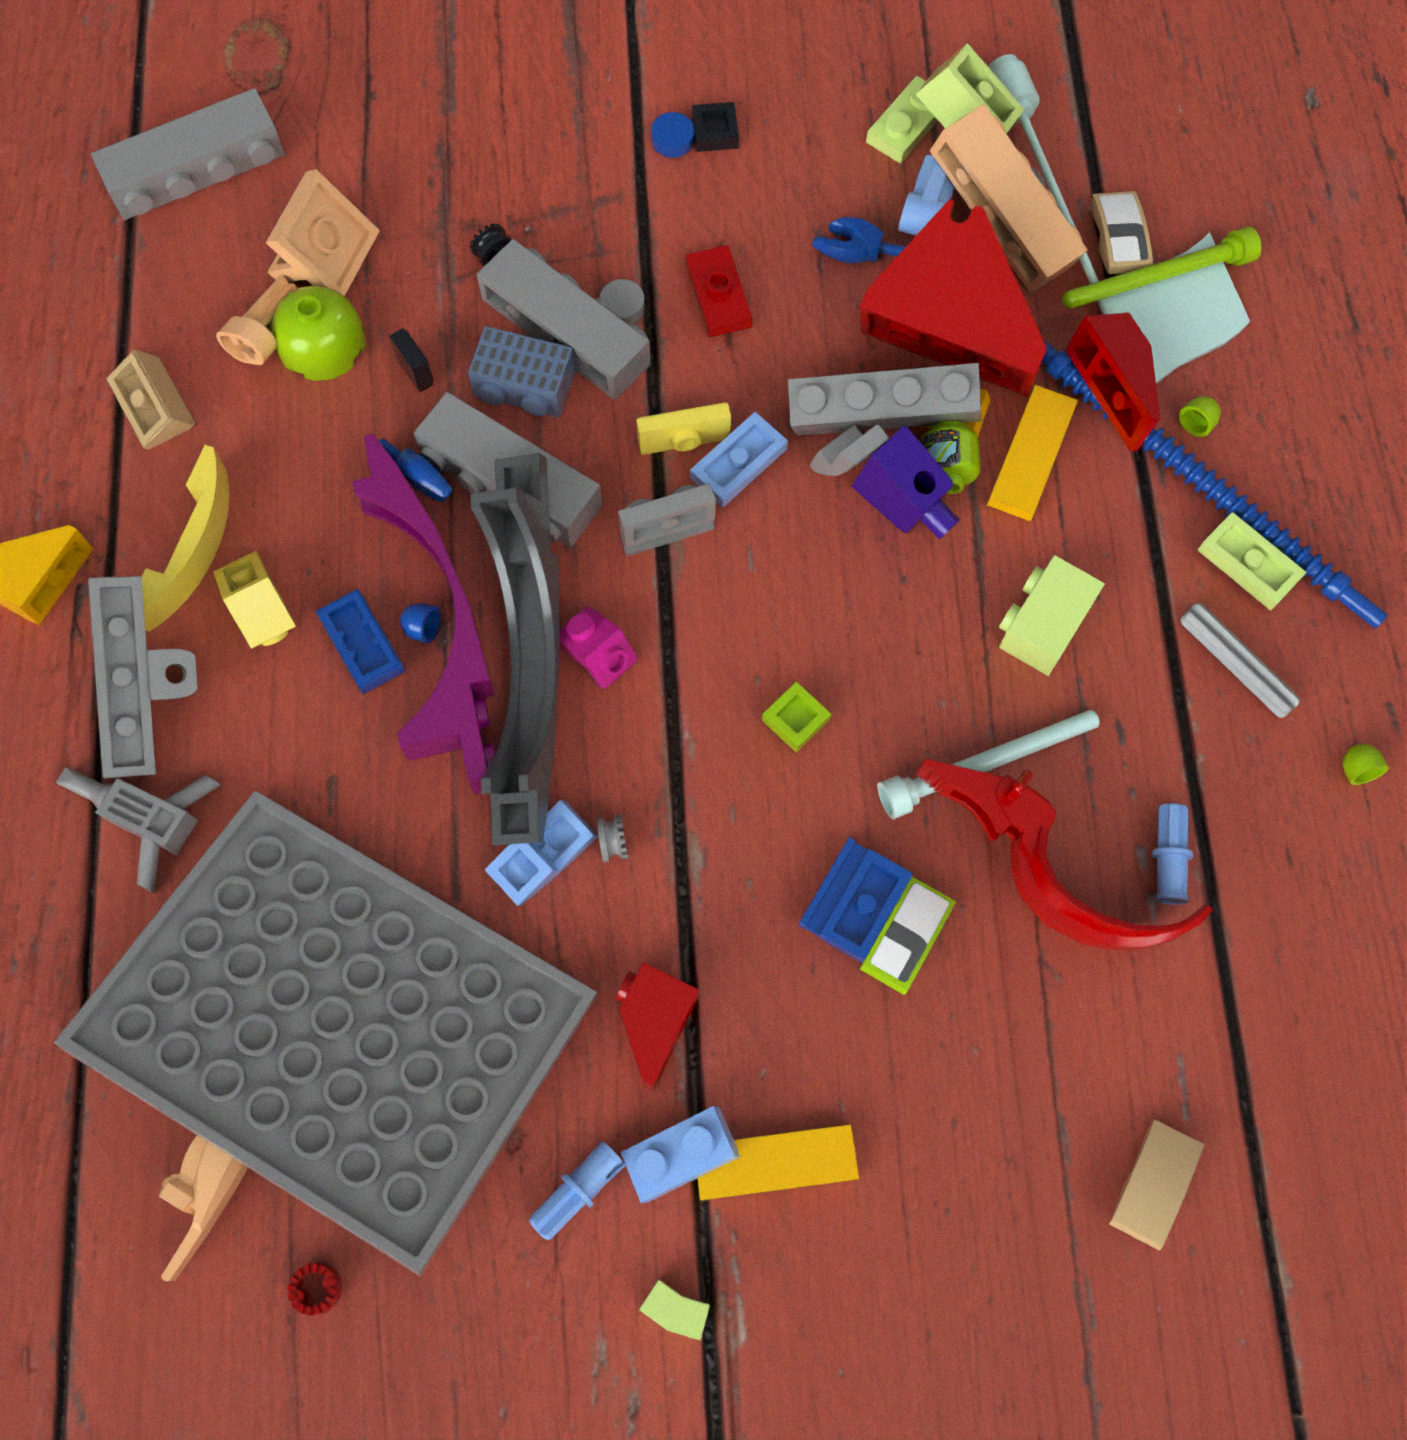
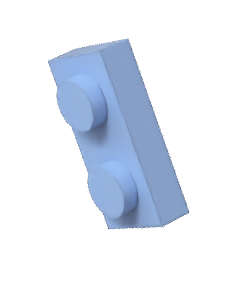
[690,412,788,508]
[621,1106,741,1203]

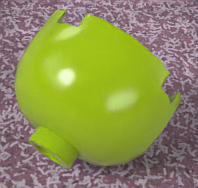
[271,285,366,381]

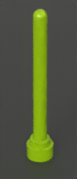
[1062,226,1261,309]

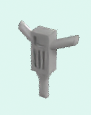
[56,767,221,894]

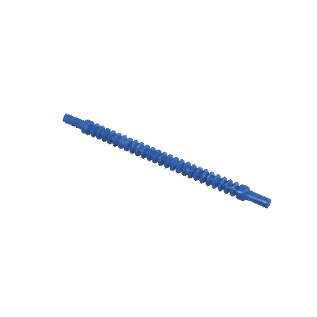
[1042,340,1388,629]

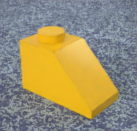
[0,525,93,625]

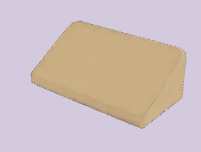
[106,349,195,450]

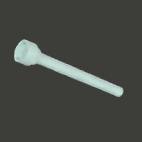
[877,710,1100,819]

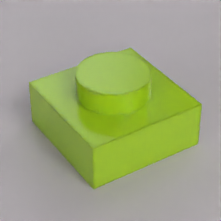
[762,681,832,753]

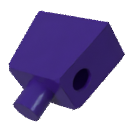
[852,425,960,540]

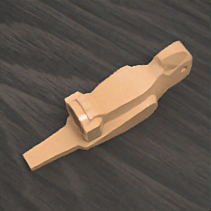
[158,1136,248,1282]

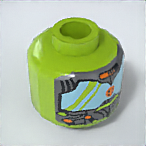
[920,421,980,494]

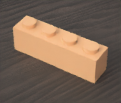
[930,104,1088,294]

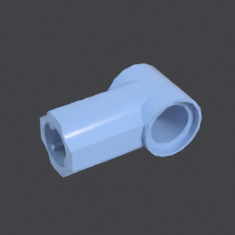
[898,155,955,236]

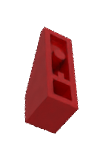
[1065,312,1160,452]

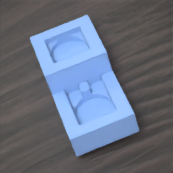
[485,800,598,906]

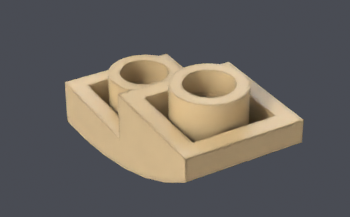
[1109,1119,1204,1251]

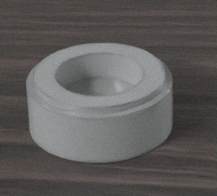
[600,279,645,325]

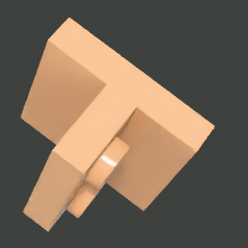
[266,169,380,296]

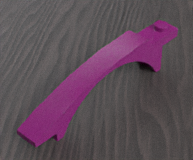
[353,434,496,794]

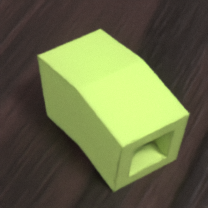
[639,1279,710,1341]

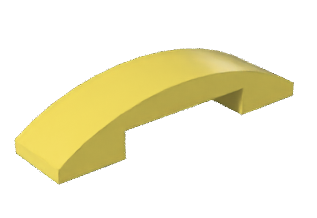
[141,445,230,631]

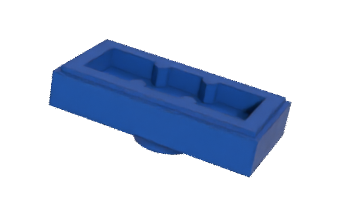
[315,589,406,694]

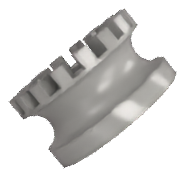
[596,814,628,863]

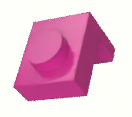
[559,606,637,689]

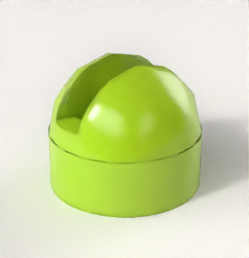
[1179,396,1221,437]
[1342,743,1389,785]

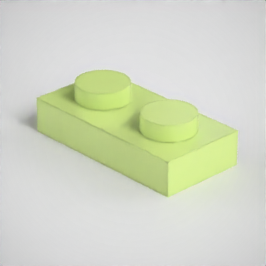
[866,76,938,164]
[1197,512,1307,611]

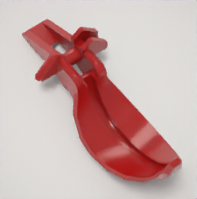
[915,759,1213,950]

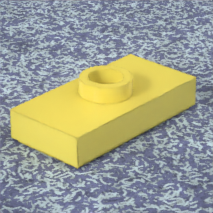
[636,402,731,455]

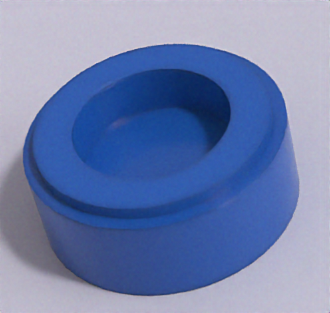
[651,112,694,158]

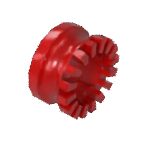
[287,1263,342,1316]

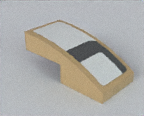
[1090,191,1153,274]

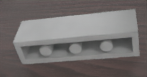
[90,88,285,221]
[477,239,650,401]
[788,363,981,436]
[414,392,603,548]

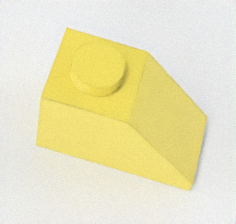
[213,551,296,649]

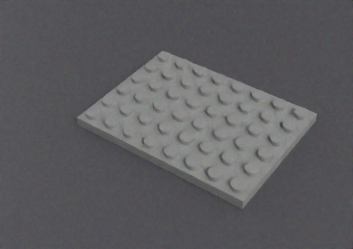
[54,791,597,1277]

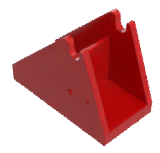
[860,199,1047,397]

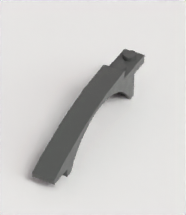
[470,453,560,845]

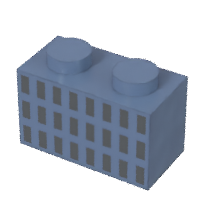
[468,326,576,418]

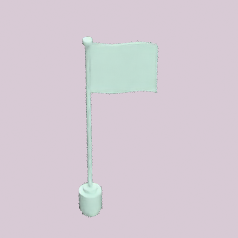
[988,54,1250,384]

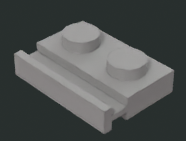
[618,483,716,557]

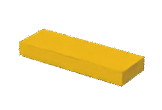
[987,385,1078,522]
[697,1124,859,1201]

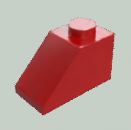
[616,962,699,1091]

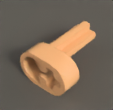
[216,276,298,365]

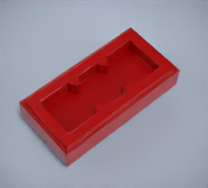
[686,245,753,338]

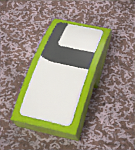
[860,877,956,995]

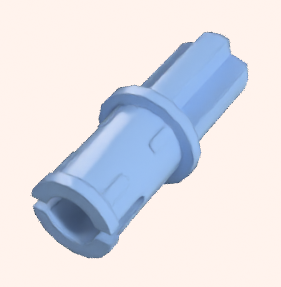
[1152,803,1193,905]
[529,1141,626,1240]

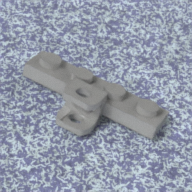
[88,576,198,778]

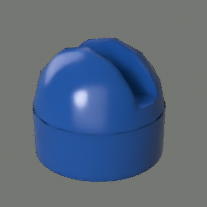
[400,603,441,643]

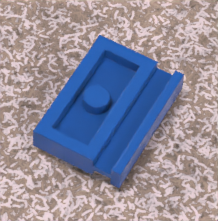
[798,837,913,963]

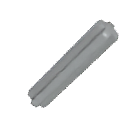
[1180,602,1301,718]

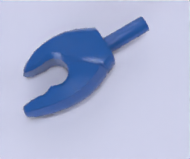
[812,217,905,264]
[379,438,453,503]

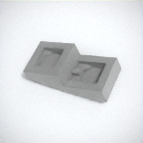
[809,424,889,476]

